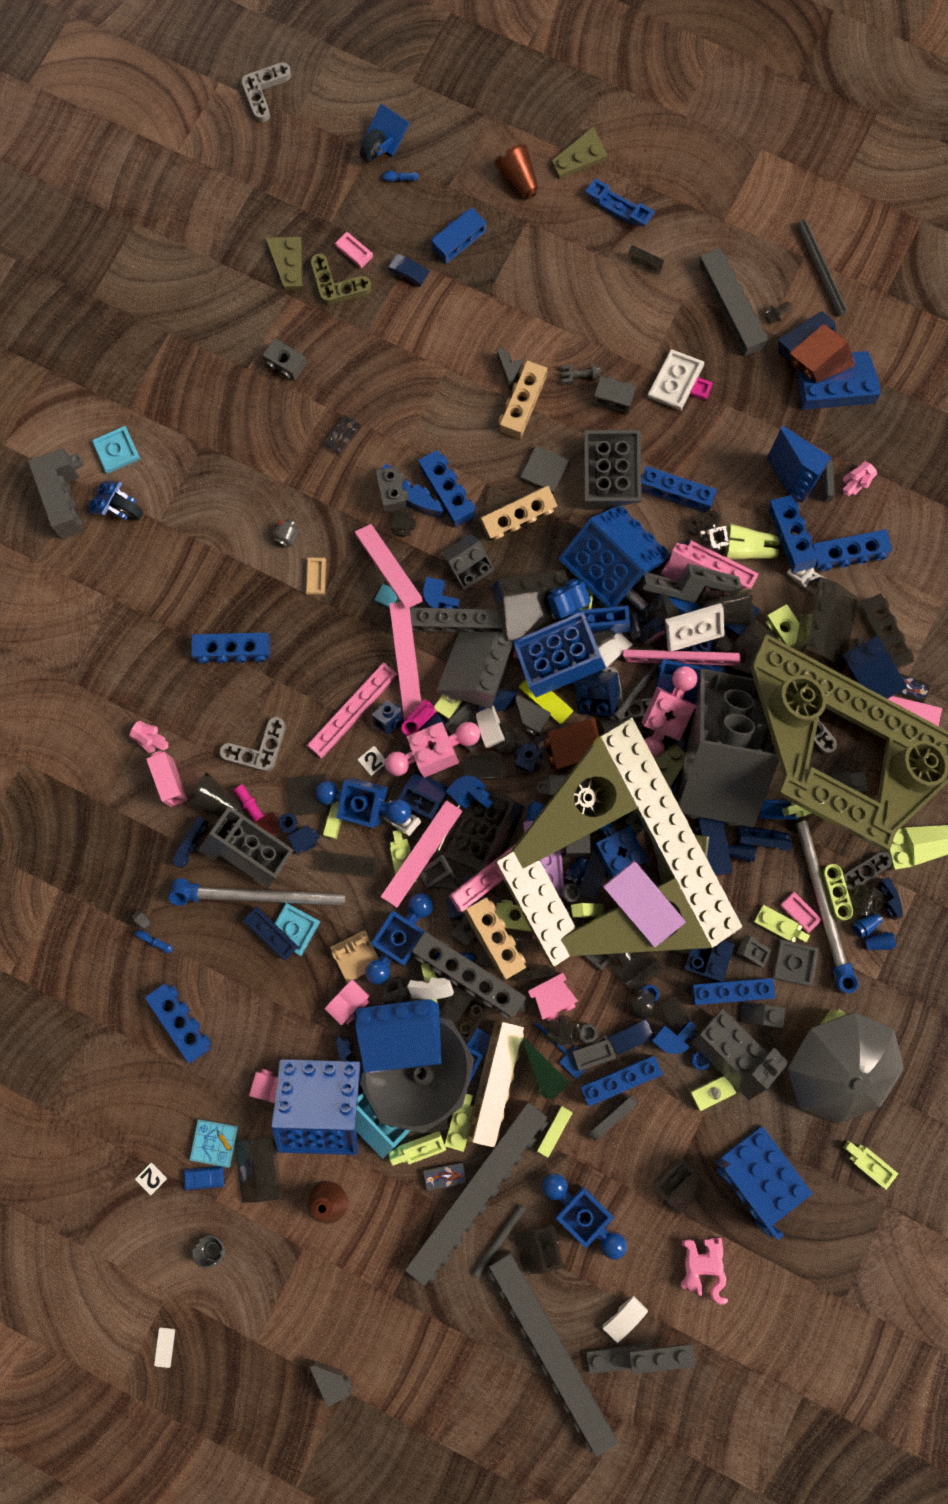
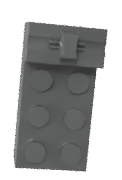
[28,448,84,540]
[537,775,590,858]
[198,806,294,888]
[690,1009,789,1100]

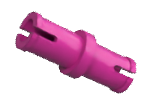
[233,784,264,823]

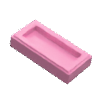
[335,232,373,268]
[779,891,822,934]

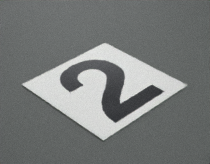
[357,746,386,776]
[135,1162,167,1195]

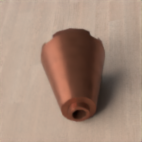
[495,144,538,199]
[308,1182,348,1224]

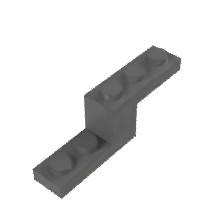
[641,563,742,603]
[586,1343,695,1375]

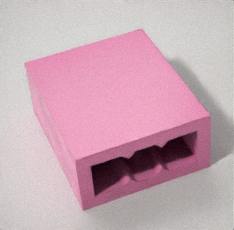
[146,751,188,807]

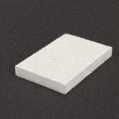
[648,349,704,411]
[665,603,724,652]

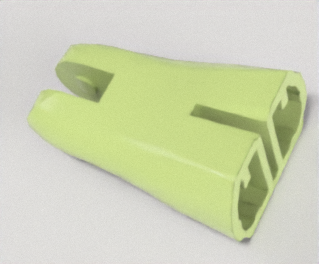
[724,524,780,560]

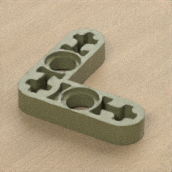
[311,254,372,305]

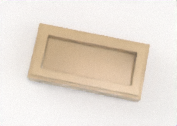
[306,558,326,596]

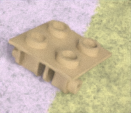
[330,930,379,983]

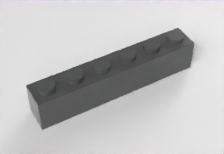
[698,248,768,357]

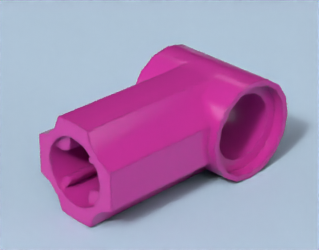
[402,699,437,736]

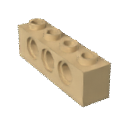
[498,361,548,440]
[479,486,557,540]
[463,897,526,980]

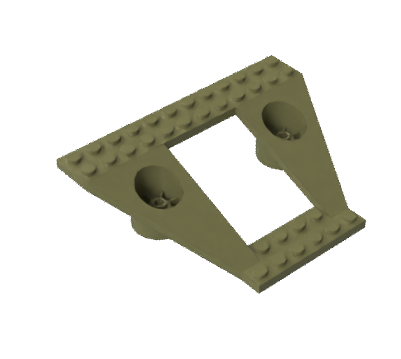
[751,634,948,852]
[494,718,742,967]

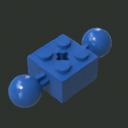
[315,778,411,828]
[590,807,648,880]
[365,893,433,985]
[542,1173,627,1260]

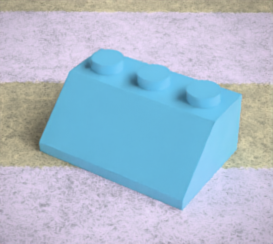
[355,1092,411,1159]

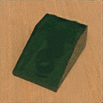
[523,1038,570,1100]

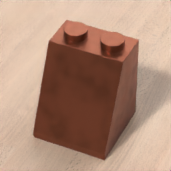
[790,324,855,383]
[544,718,599,772]

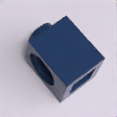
[288,825,320,855]

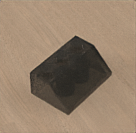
[235,1135,282,1203]

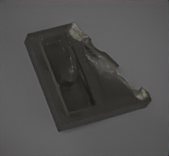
[515,965,556,982]

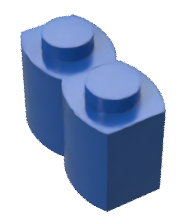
[547,579,591,619]

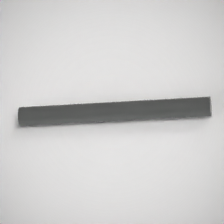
[613,663,660,721]
[473,1205,526,1278]

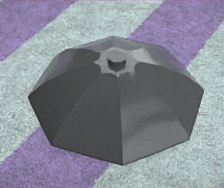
[787,1012,904,1124]
[360,1017,474,1133]

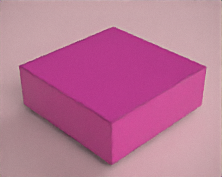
[689,377,713,401]

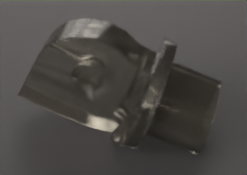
[764,301,793,324]

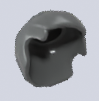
[192,1235,226,1268]

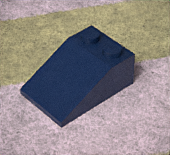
[843,636,908,699]

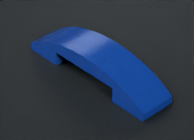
[585,178,655,227]

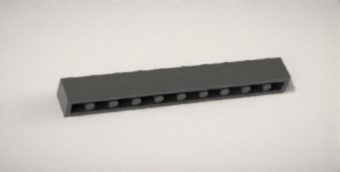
[405,1102,548,1286]
[488,1251,618,1457]

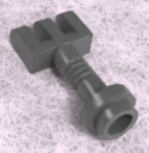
[560,364,601,385]

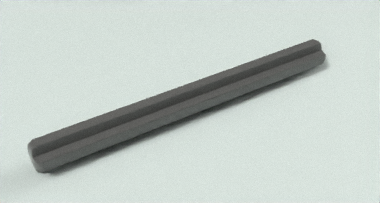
[797,219,847,316]

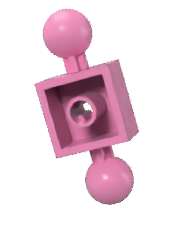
[641,666,697,759]
[385,722,480,778]

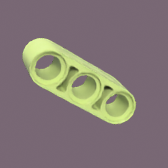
[821,864,853,921]

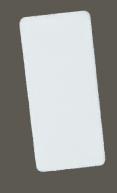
[154,1328,175,1368]

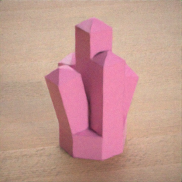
[843,461,877,496]
[129,721,168,753]

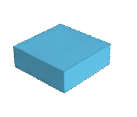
[374,584,397,609]

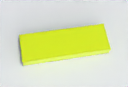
[518,679,574,725]

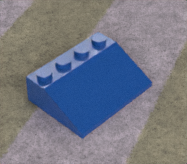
[797,351,880,410]
[767,426,831,503]
[513,611,607,698]
[356,999,441,1073]

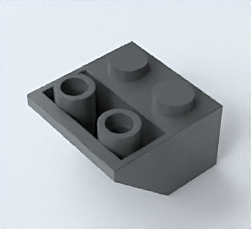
[440,534,495,590]

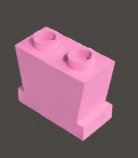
[661,543,711,580]
[528,973,578,1021]

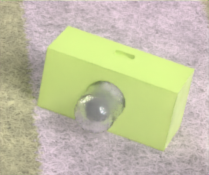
[434,694,463,721]
[690,1075,736,1111]

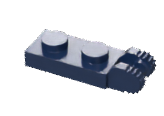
[172,816,209,868]
[736,826,793,851]

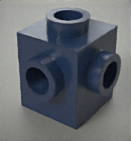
[372,700,403,735]
[514,742,543,775]

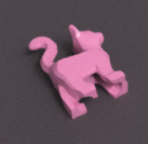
[681,1238,728,1305]

